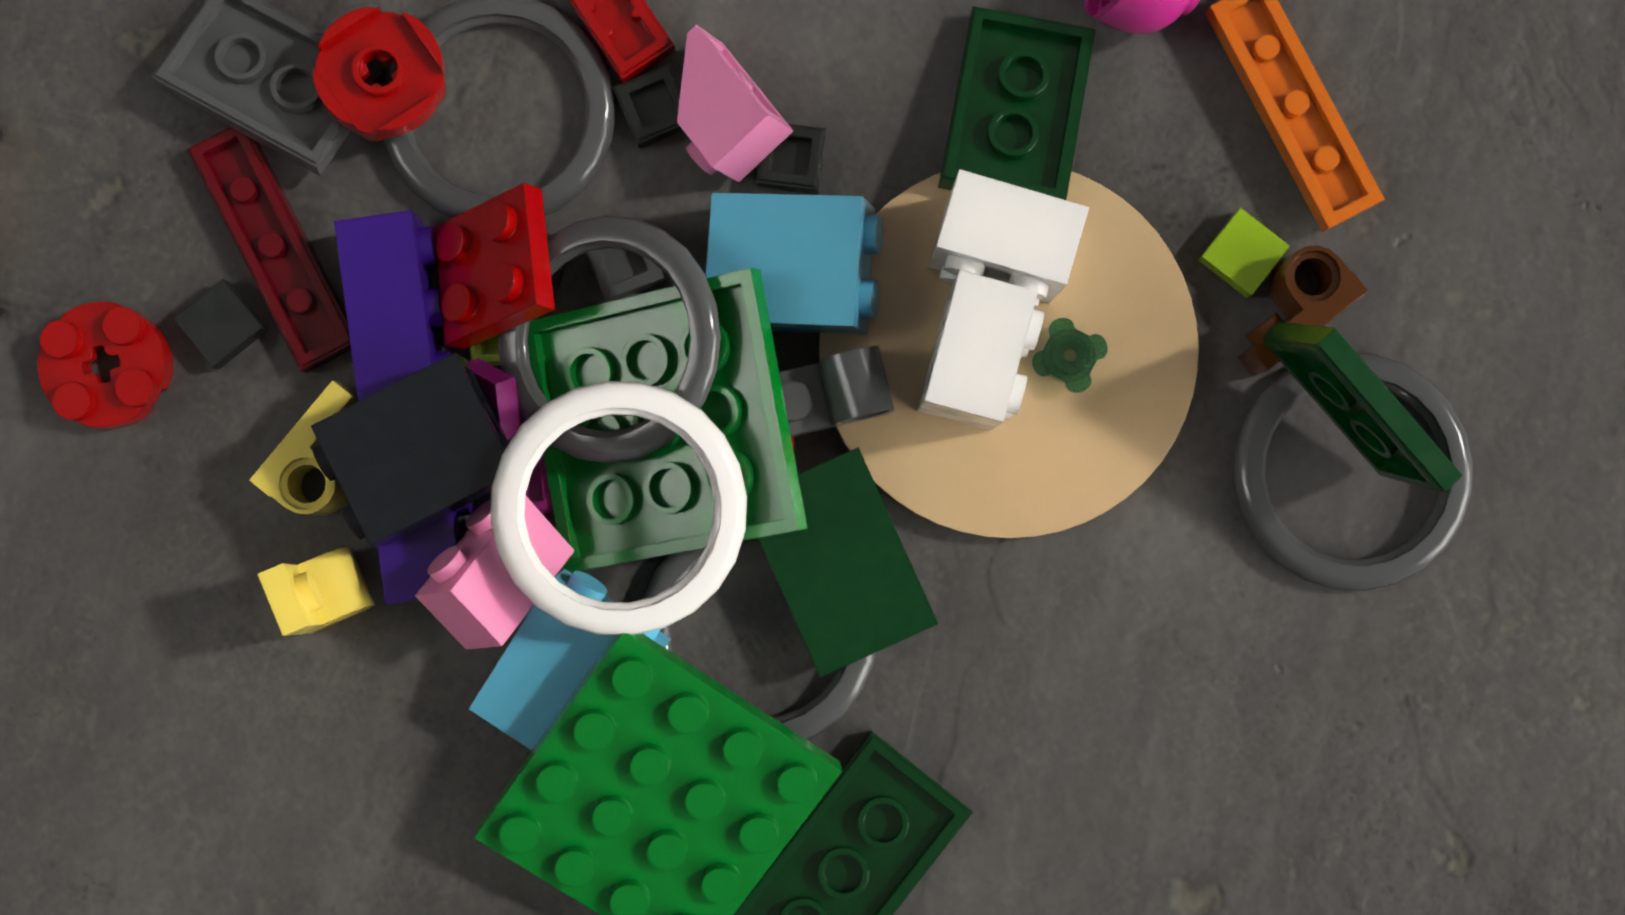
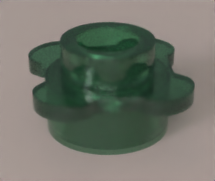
[1032,318,1108,393]

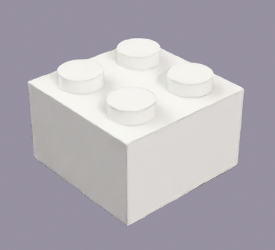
[928,169,1089,308]
[917,270,1044,431]

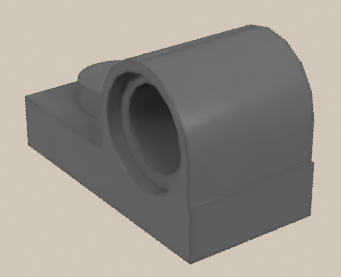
[779,346,895,437]

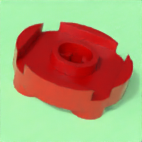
[313,7,446,141]
[38,301,173,429]

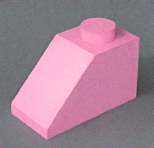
[677,24,793,182]

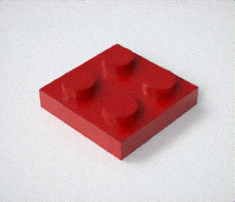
[434,183,555,349]

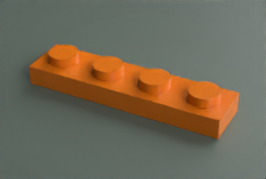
[1205,0,1385,233]

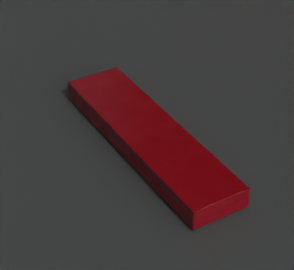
[187,127,351,373]

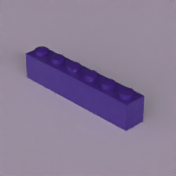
[334,210,473,605]

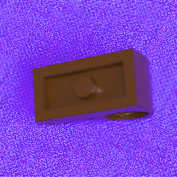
[1237,245,1368,377]

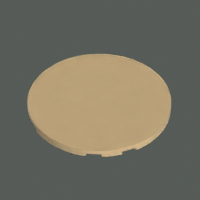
[819,171,1199,538]

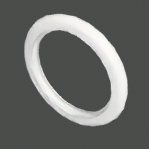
[490,381,747,636]

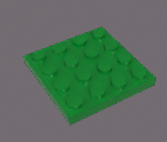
[528,268,808,572]
[474,633,842,915]

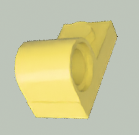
[249,380,358,516]
[257,546,375,636]

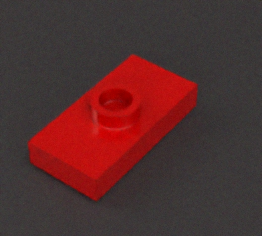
[568,0,676,83]

